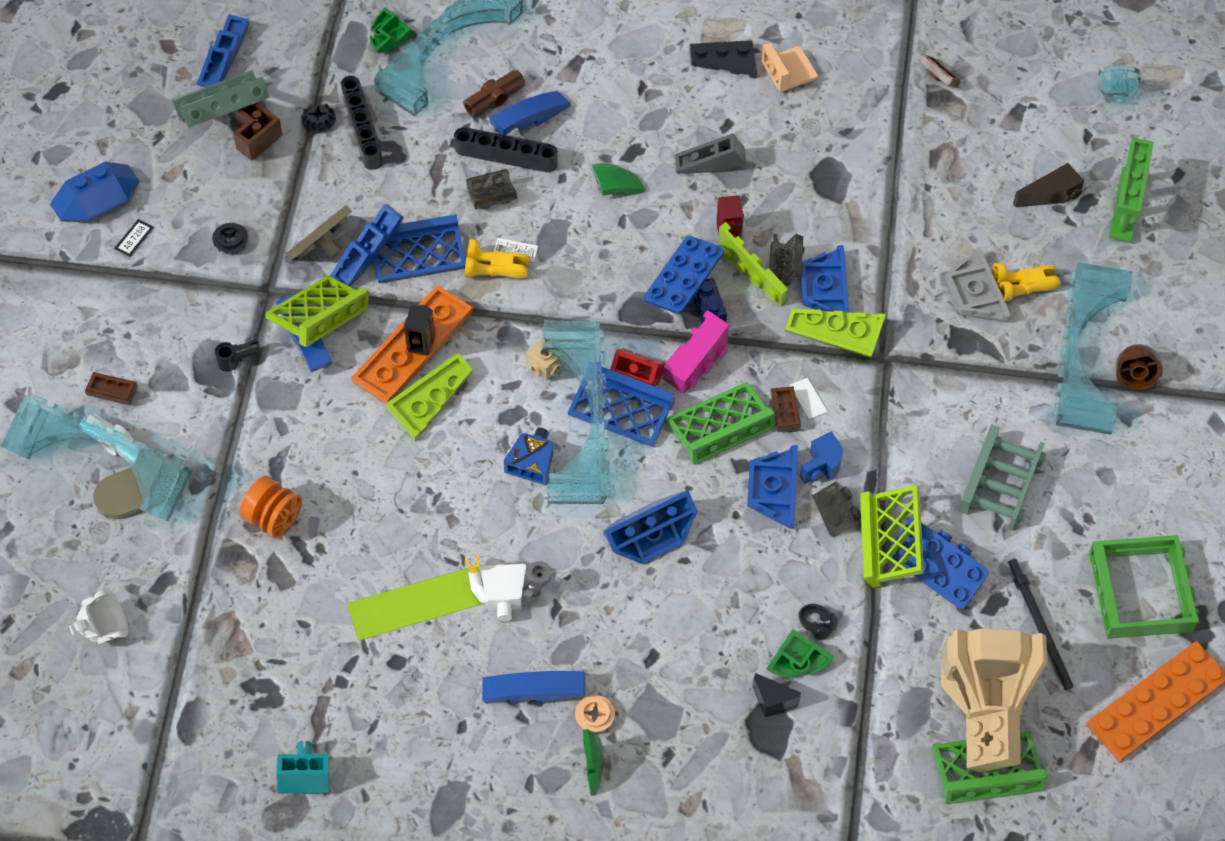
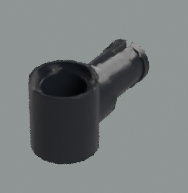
[215,338,262,372]

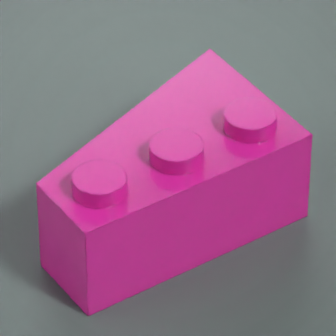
[663,310,729,394]

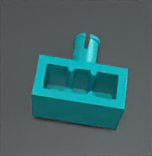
[276,741,329,794]

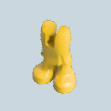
[465,238,530,279]
[992,263,1061,302]

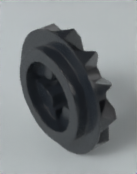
[301,102,336,132]
[212,223,248,255]

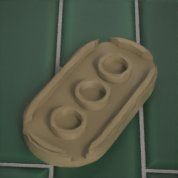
[93,456,187,519]

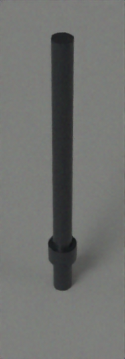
[1008,559,1074,690]

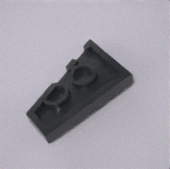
[689,40,757,79]

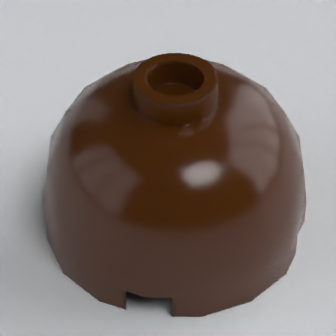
[1116,344,1163,391]

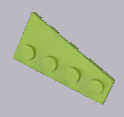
[719,222,788,306]
[785,308,886,358]
[386,353,473,441]

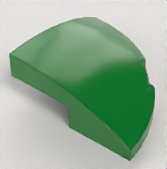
[370,7,415,54]
[592,163,645,197]
[766,629,834,678]
[583,729,604,796]

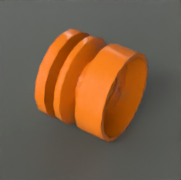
[239,476,302,539]

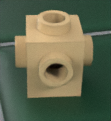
[526,339,562,381]

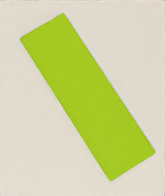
[347,564,483,640]

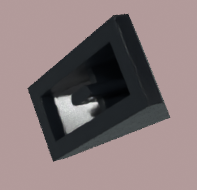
[752,673,801,717]

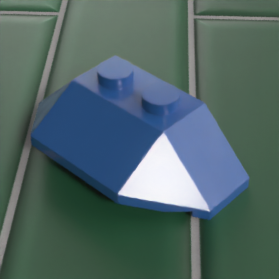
[50,161,139,221]
[603,490,698,564]

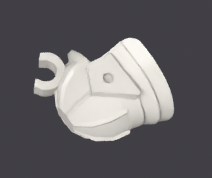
[69,588,129,645]

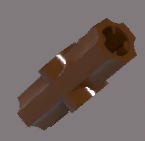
[463,70,525,117]

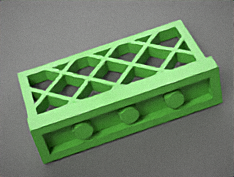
[666,382,775,465]
[932,731,1047,805]

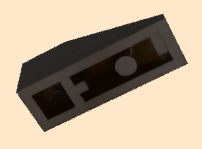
[1013,163,1085,207]

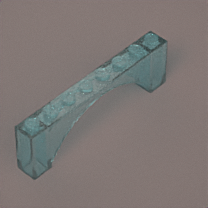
[374,0,523,117]
[1053,262,1132,435]
[542,320,611,504]
[0,395,193,522]

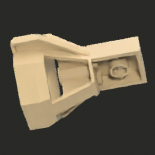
[941,629,1047,773]

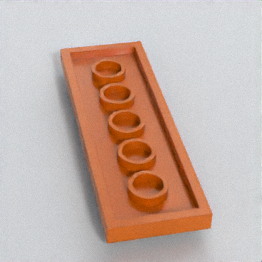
[351,285,473,404]
[1086,641,1225,763]

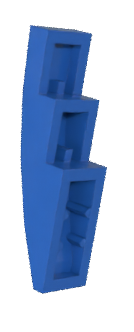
[197,14,250,87]
[490,91,571,135]
[330,204,404,287]
[276,293,332,373]
[482,671,585,704]

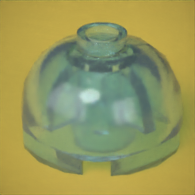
[1098,65,1141,103]

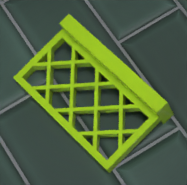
[266,275,369,347]
[860,485,924,588]

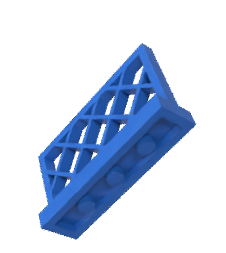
[374,214,466,283]
[567,362,675,447]

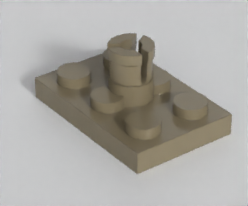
[286,205,352,260]

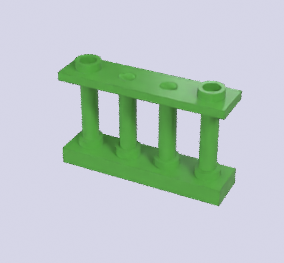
[1109,137,1154,243]

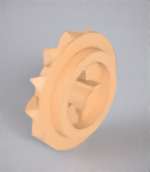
[575,695,615,733]

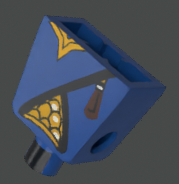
[504,427,553,486]

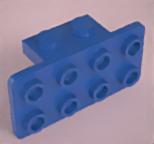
[643,236,725,314]
[886,518,989,609]

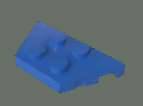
[800,245,849,313]
[747,445,798,529]

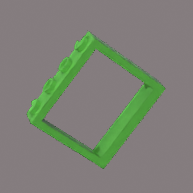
[1089,535,1200,639]

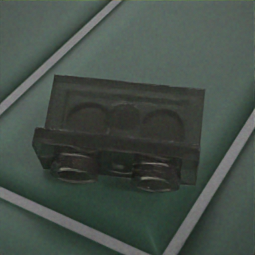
[466,169,517,210]
[769,234,805,286]
[812,482,861,537]

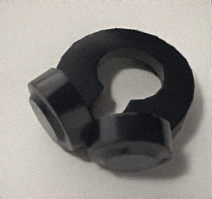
[799,604,837,640]

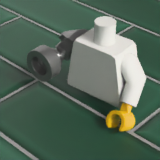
[465,554,552,621]

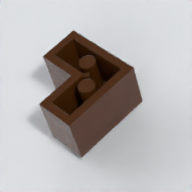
[233,102,283,161]

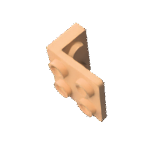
[761,43,818,92]

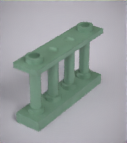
[171,70,270,128]
[959,424,1046,531]

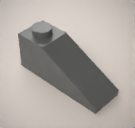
[675,133,746,174]

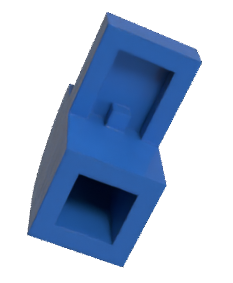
[800,431,843,484]

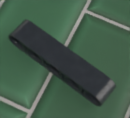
[341,75,382,170]
[454,127,558,172]

